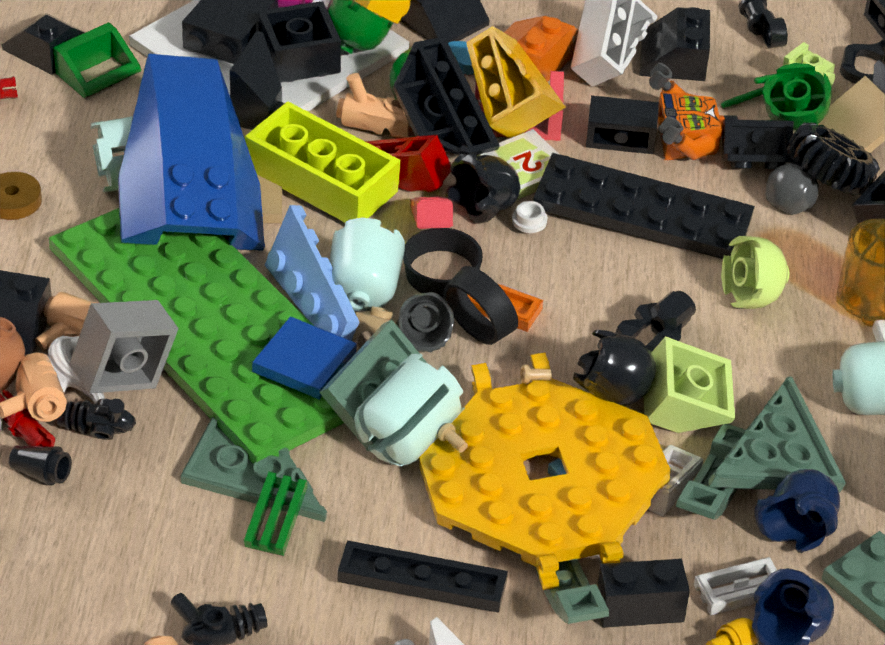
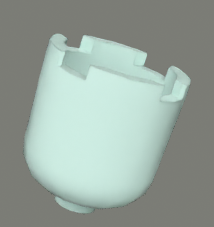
[329,218,405,311]
[832,341,885,415]

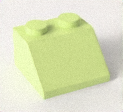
[644,336,735,433]

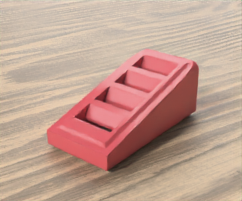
[410,196,453,229]

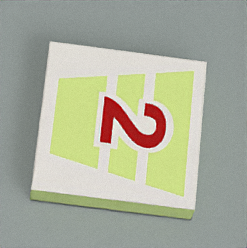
[477,129,559,200]

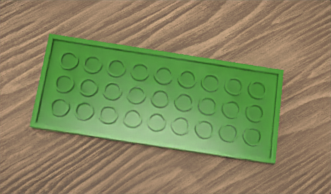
[49,208,344,464]

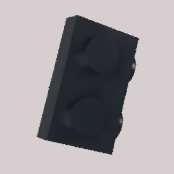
[722,119,794,169]

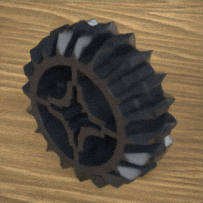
[787,123,880,195]

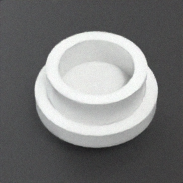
[512,201,548,233]

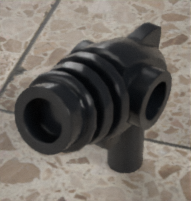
[57,398,136,440]
[171,593,268,645]

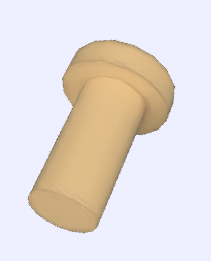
[520,365,552,384]
[437,423,468,453]

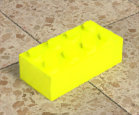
[245,101,401,223]

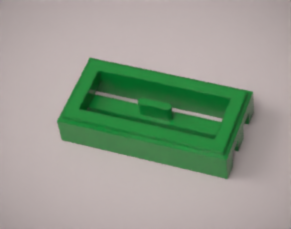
[244,471,308,556]

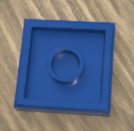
[252,316,357,400]

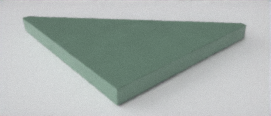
[708,377,846,493]
[180,417,327,522]

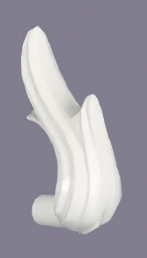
[48,336,105,404]

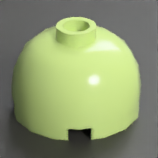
[721,236,790,309]

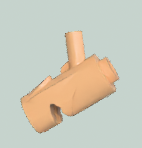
[336,73,412,138]
[35,292,98,351]
[0,352,67,422]

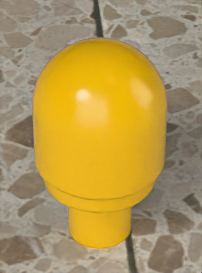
[706,617,758,645]

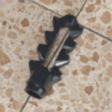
[577,291,696,375]

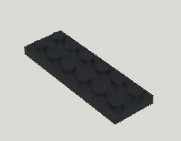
[533,152,755,259]

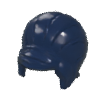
[754,469,840,553]
[752,568,834,645]

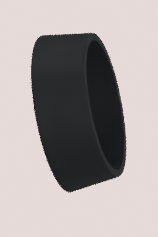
[403,228,483,298]
[443,266,518,345]

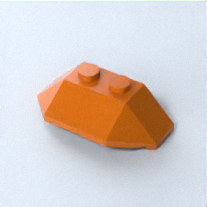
[504,16,579,82]

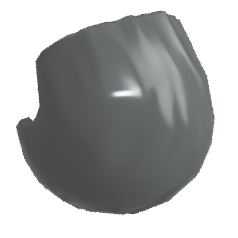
[765,163,819,215]
[398,292,454,353]

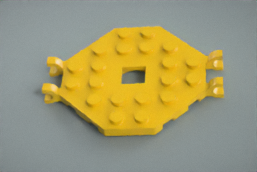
[419,352,670,590]

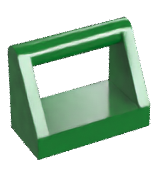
[53,22,141,98]

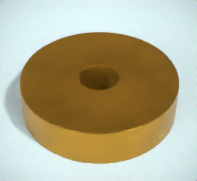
[0,172,42,220]

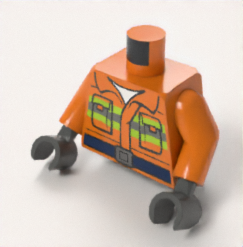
[649,63,738,160]

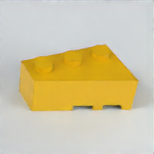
[466,26,566,138]

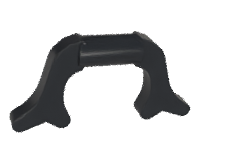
[840,40,885,83]

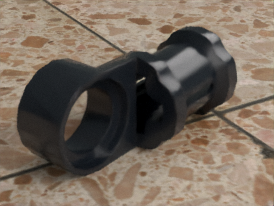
[738,0,788,48]

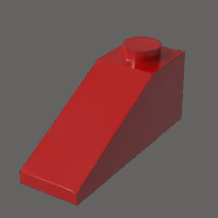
[365,135,451,192]

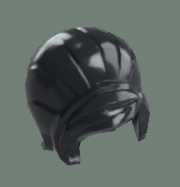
[445,153,521,224]
[573,330,656,406]

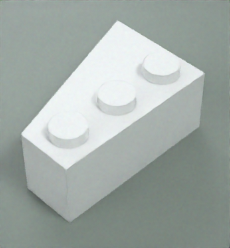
[571,0,658,87]

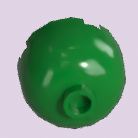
[327,0,393,54]
[763,63,832,131]

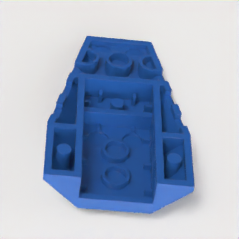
[118,54,265,251]

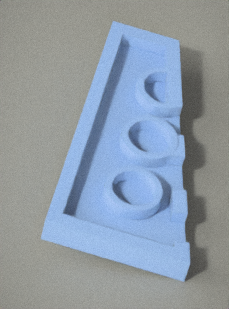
[265,205,359,341]

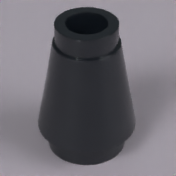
[9,445,72,486]

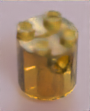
[836,219,885,327]

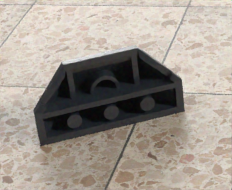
[392,36,500,155]

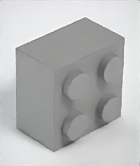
[69,300,179,394]

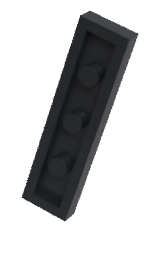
[337,540,508,613]

